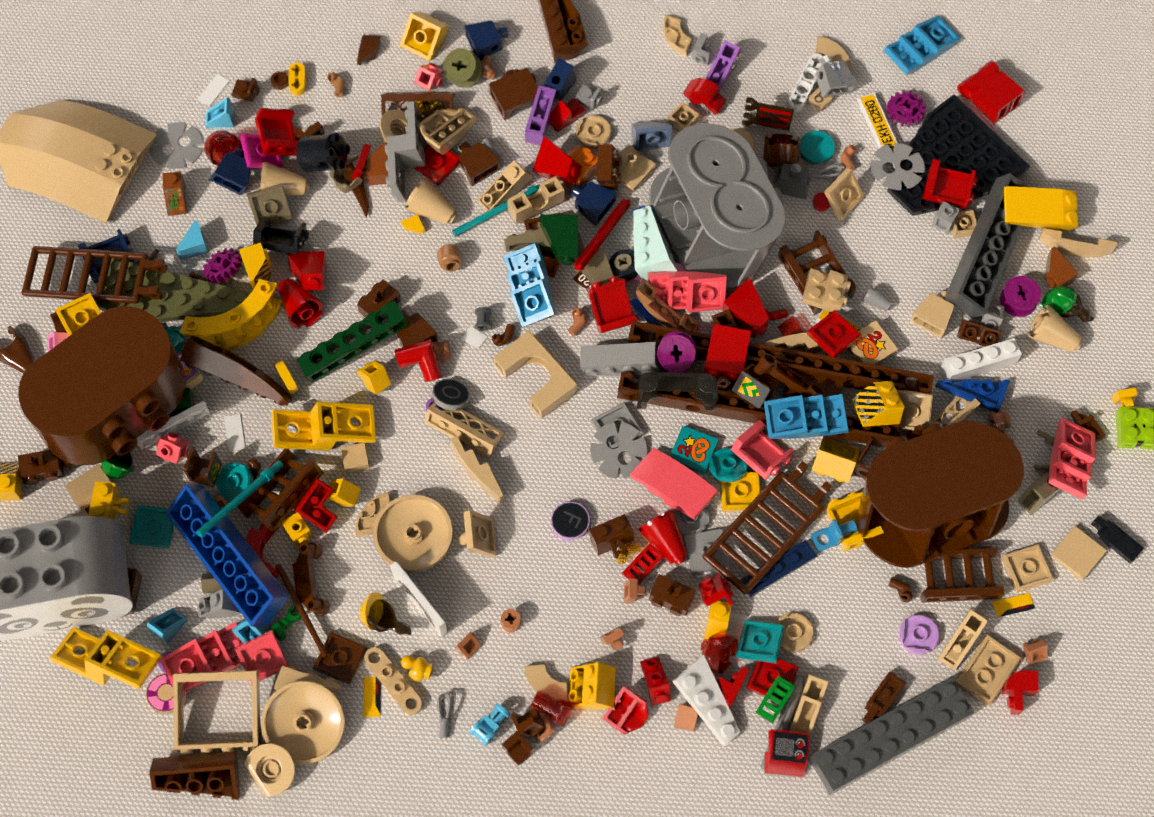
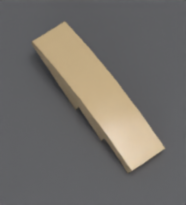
[764,332,823,353]
[450,436,504,504]

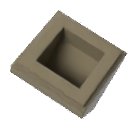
[201,573,222,594]

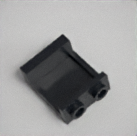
[253,216,309,254]

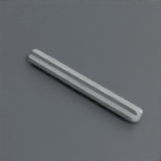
[760,675,806,769]

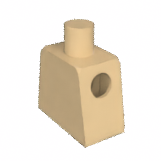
[910,291,954,338]

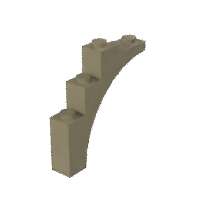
[504,222,613,284]

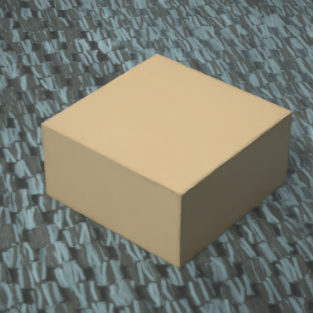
[668,102,700,131]
[951,210,977,238]
[340,443,370,473]

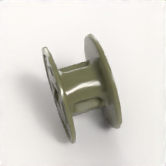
[443,48,482,88]

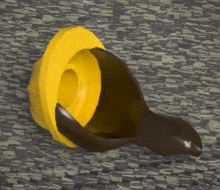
[359,592,412,635]

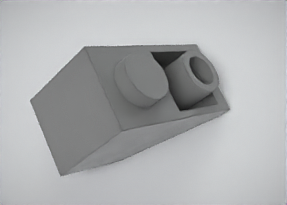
[198,589,241,618]

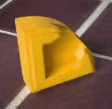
[401,214,425,234]

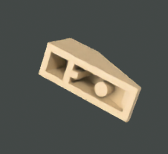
[938,607,989,670]

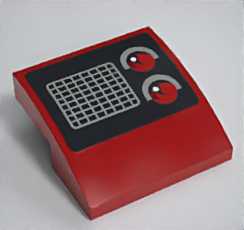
[765,729,809,777]

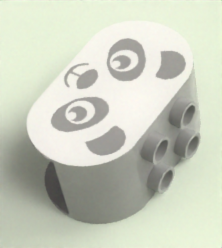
[0,516,133,640]

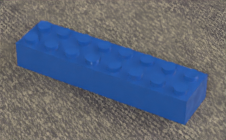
[165,484,289,627]

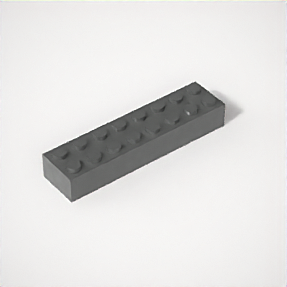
[945,173,1027,318]
[809,678,974,795]

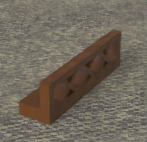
[381,92,454,116]

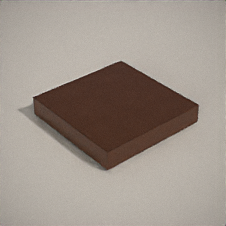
[313,632,367,685]

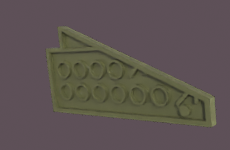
[95,258,251,322]

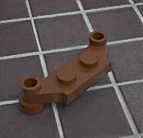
[754,353,823,398]
[292,542,330,616]

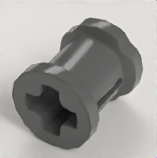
[475,307,492,331]

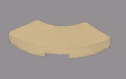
[663,14,692,56]
[816,36,851,70]
[355,492,391,537]
[525,665,568,705]

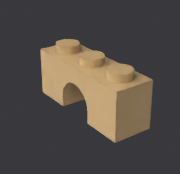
[507,176,565,224]

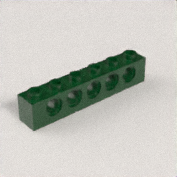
[296,300,409,383]

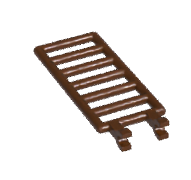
[21,246,168,304]
[702,461,832,594]

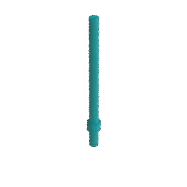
[452,180,546,237]
[196,461,283,537]

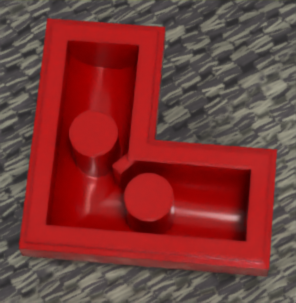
[395,339,442,382]
[294,478,338,533]

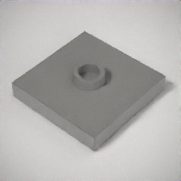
[683,529,731,574]

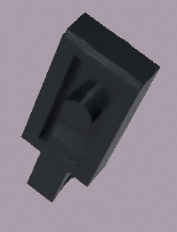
[1091,515,1144,564]

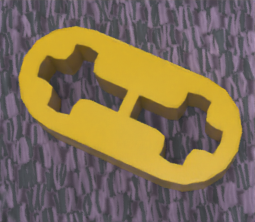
[289,62,306,96]
[273,360,298,394]

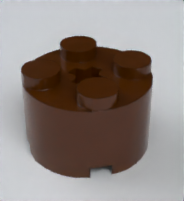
[763,134,801,167]

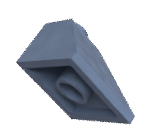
[631,121,672,151]

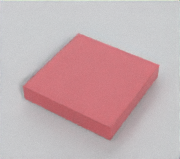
[234,630,289,684]

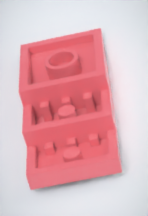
[648,271,727,313]
[1049,417,1096,500]
[630,448,718,520]
[160,621,243,692]

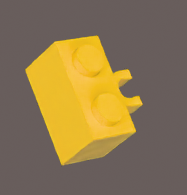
[88,481,130,520]

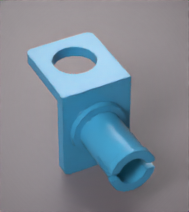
[811,519,857,552]

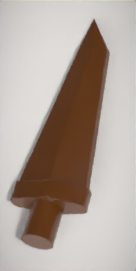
[343,162,369,218]

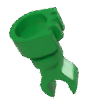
[269,606,302,642]

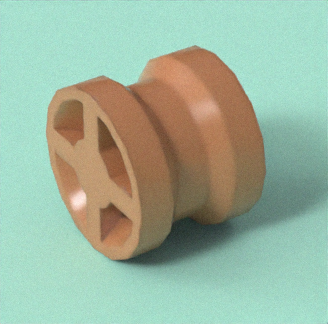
[988,409,1011,430]
[501,609,521,632]

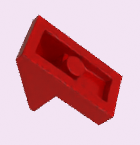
[549,98,586,133]
[717,666,749,709]

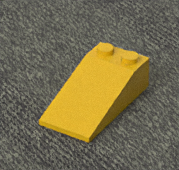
[1004,186,1078,233]
[55,293,101,336]

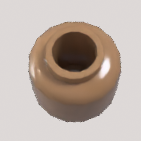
[437,244,463,272]

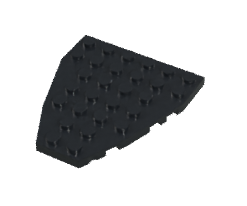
[887,94,1030,216]

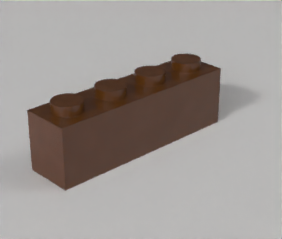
[149,751,239,800]

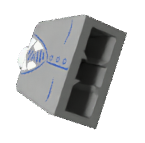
[816,55,858,98]

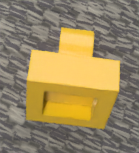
[1112,388,1138,407]

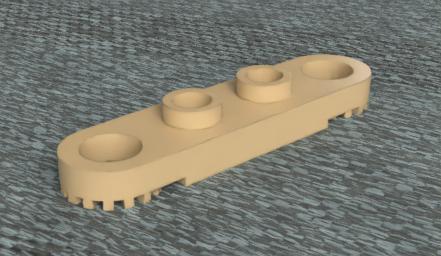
[364,647,422,715]

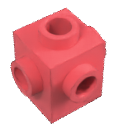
[414,63,444,90]
[156,432,190,464]

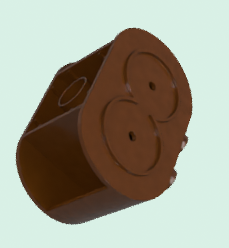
[18,306,186,465]
[857,421,1024,568]

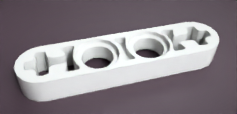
[787,54,823,113]

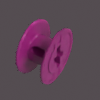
[1000,276,1041,317]
[657,331,696,372]

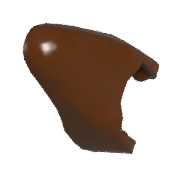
[0,326,35,373]

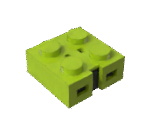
[1115,407,1154,450]

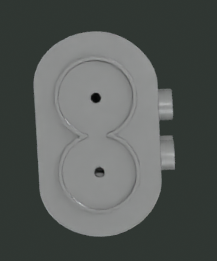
[649,123,785,289]

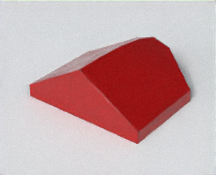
[602,685,648,735]

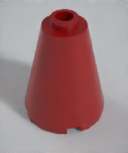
[278,278,324,329]
[638,509,688,566]

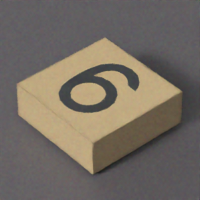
[807,88,833,112]

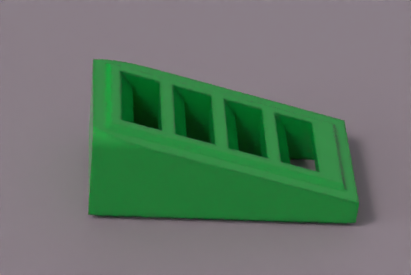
[755,676,795,724]

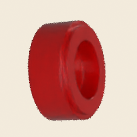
[812,193,830,212]

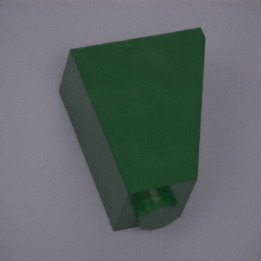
[540,214,578,266]

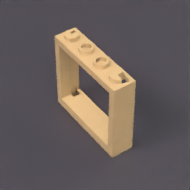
[173,670,261,753]

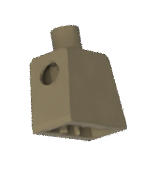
[1018,472,1060,515]

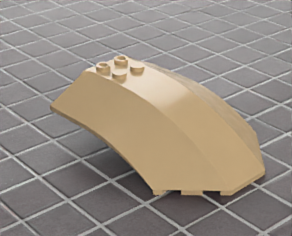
[0,100,157,224]

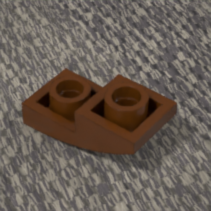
[957,319,1002,347]

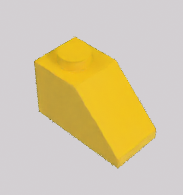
[703,601,731,648]

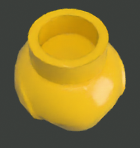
[401,655,433,682]

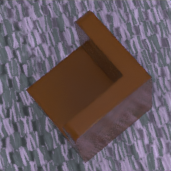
[540,250,560,278]
[511,708,545,739]
[502,731,534,766]

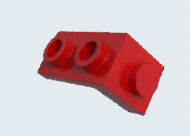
[640,657,671,706]

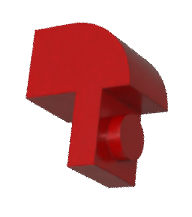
[683,78,727,115]
[1001,670,1039,715]

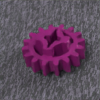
[887,90,926,128]
[203,248,243,284]

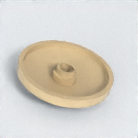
[373,495,453,572]
[261,680,345,764]

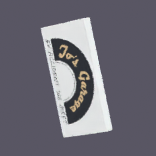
[390,561,447,637]

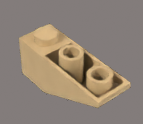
[477,160,533,211]
[273,665,342,693]

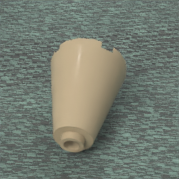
[259,162,309,197]
[404,178,457,225]
[1027,305,1082,352]

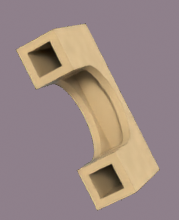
[493,331,578,419]

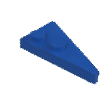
[935,380,1010,413]

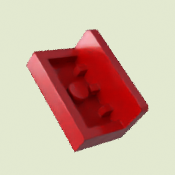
[698,573,734,607]

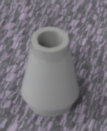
[863,286,892,311]

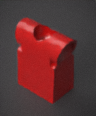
[957,60,1025,124]

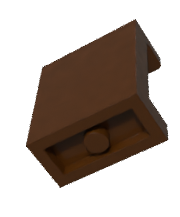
[488,67,538,121]

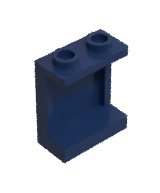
[78,229,135,283]

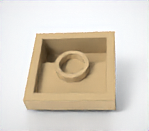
[802,268,851,312]

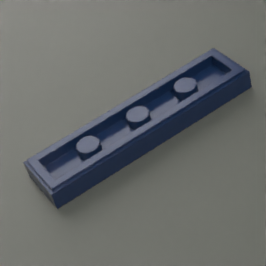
[740,540,817,598]

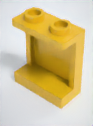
[826,491,884,552]

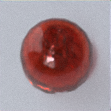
[204,130,242,166]
[700,633,738,674]

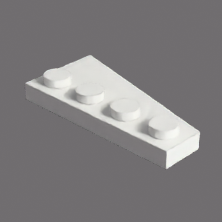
[672,655,740,746]

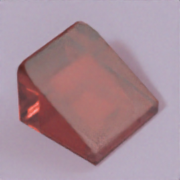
[778,316,806,336]

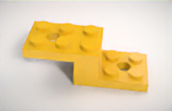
[271,402,376,451]
[50,627,161,690]

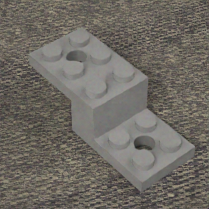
[385,101,425,202]

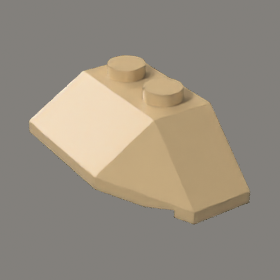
[418,108,478,155]

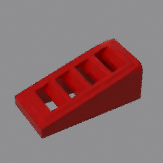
[622,543,664,585]

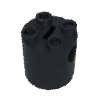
[296,132,350,172]

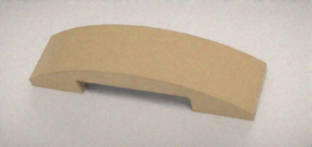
[1039,228,1117,258]

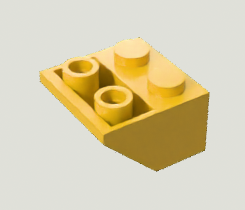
[568,662,616,710]

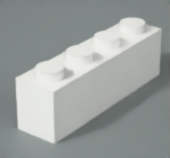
[940,338,1022,382]

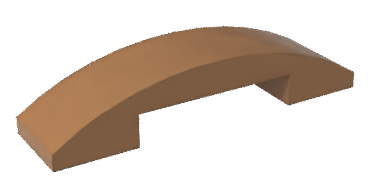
[636,278,700,332]

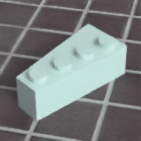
[633,206,678,281]

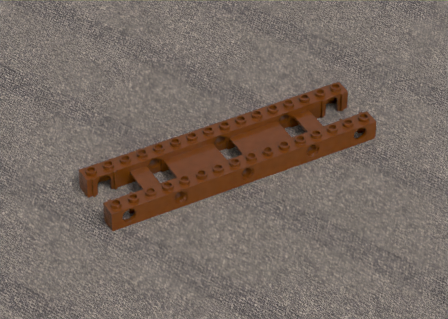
[617,321,934,447]

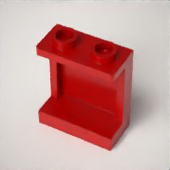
[255,108,299,156]
[922,159,978,210]
[586,276,637,333]
[704,324,751,381]

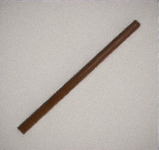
[275,564,329,658]

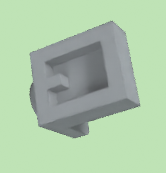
[691,33,710,65]
[575,84,603,110]
[931,202,959,234]
[980,302,1004,329]

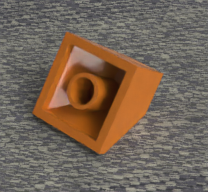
[562,146,598,189]

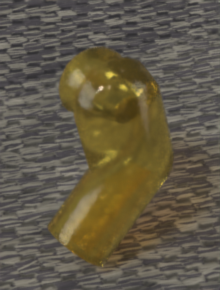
[616,543,640,564]

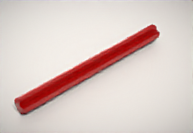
[574,198,631,271]

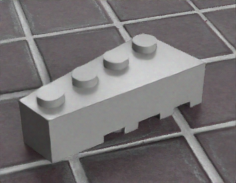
[580,342,663,378]

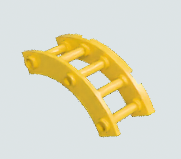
[180,279,283,351]

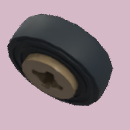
[609,249,638,281]

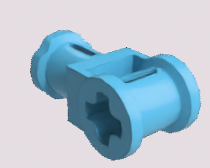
[469,703,510,746]

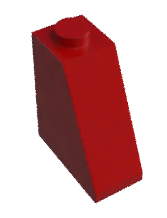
[532,137,582,183]
[288,251,327,290]
[722,278,769,338]

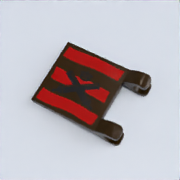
[742,97,794,131]

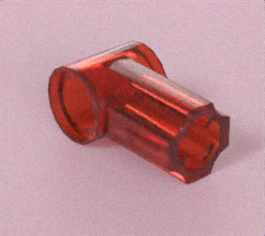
[530,690,574,726]

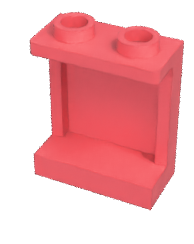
[731,420,794,480]

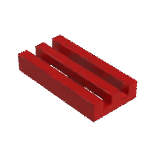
[352,144,371,180]

